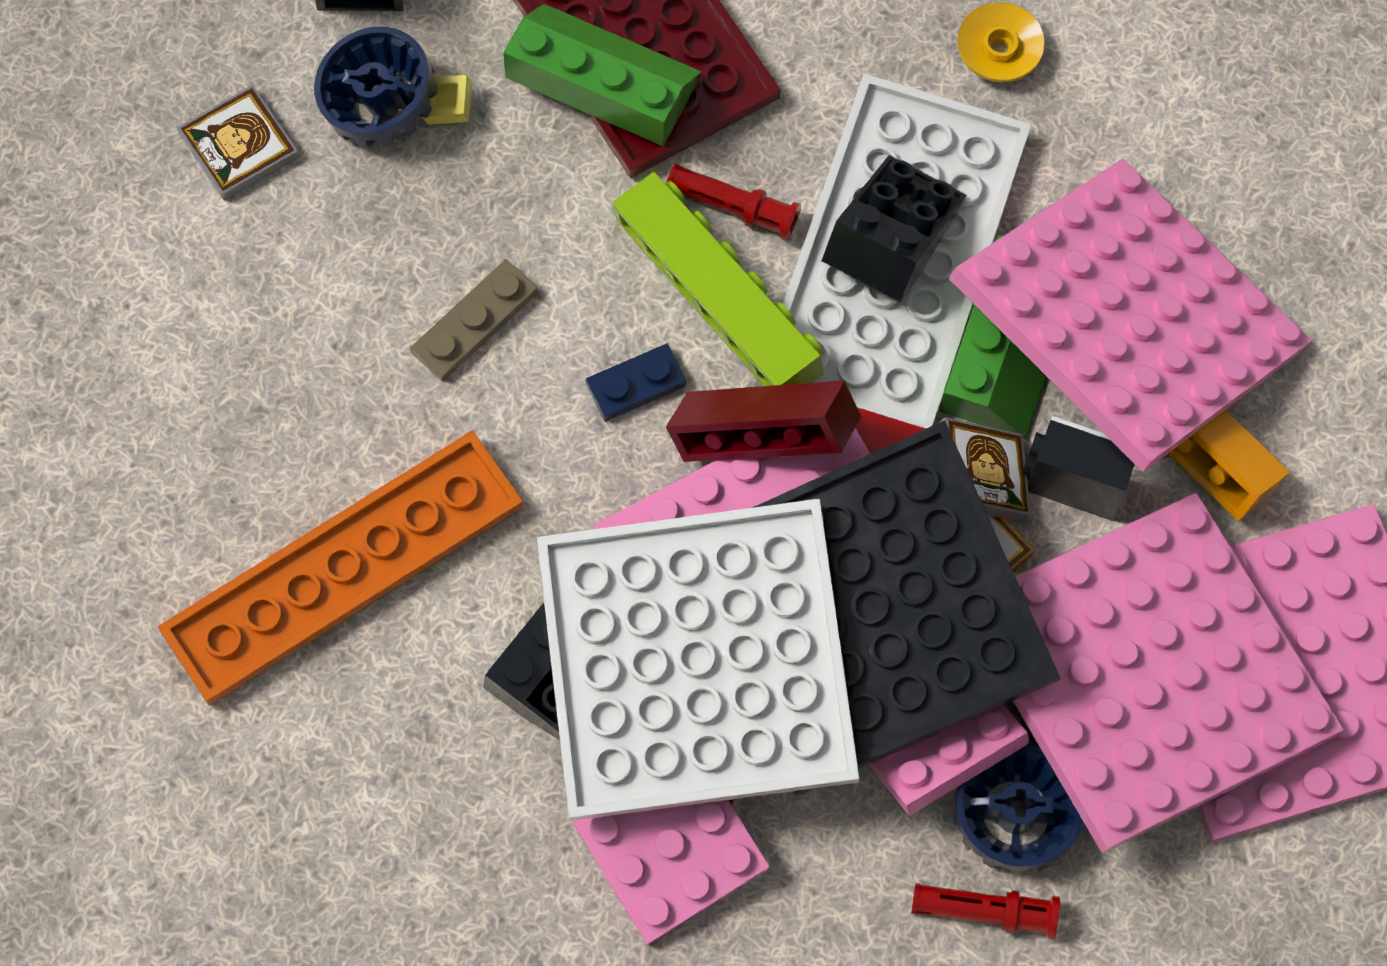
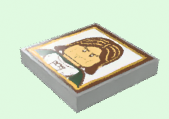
[177,85,299,201]
[939,417,1031,522]

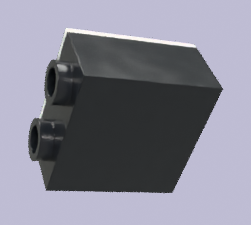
[1022,416,1135,521]

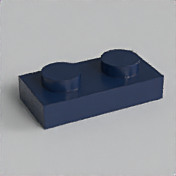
[585,343,687,422]

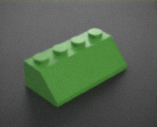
[503,4,702,147]
[939,235,1046,439]

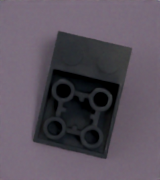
[821,155,967,302]
[483,603,560,740]

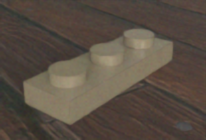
[410,259,538,382]

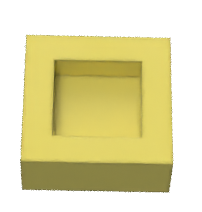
[422,75,472,125]

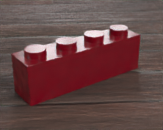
[666,380,862,462]

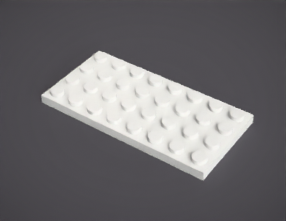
[755,73,1031,428]

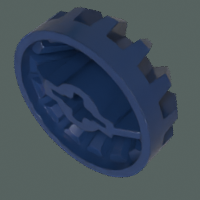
[314,27,437,147]
[954,741,1083,874]

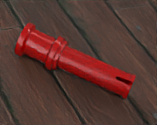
[667,164,801,241]
[911,883,1060,940]

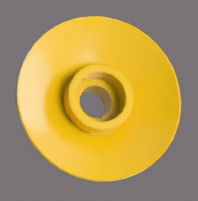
[957,2,1045,82]

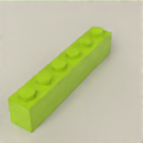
[612,172,824,386]

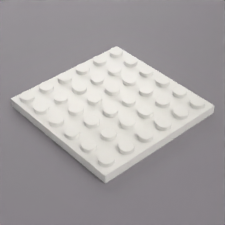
[537,499,859,821]

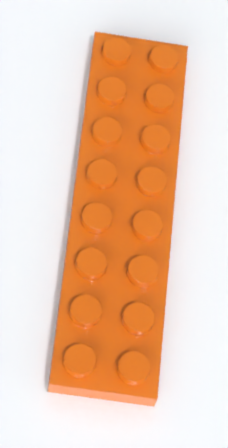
[157,430,524,706]

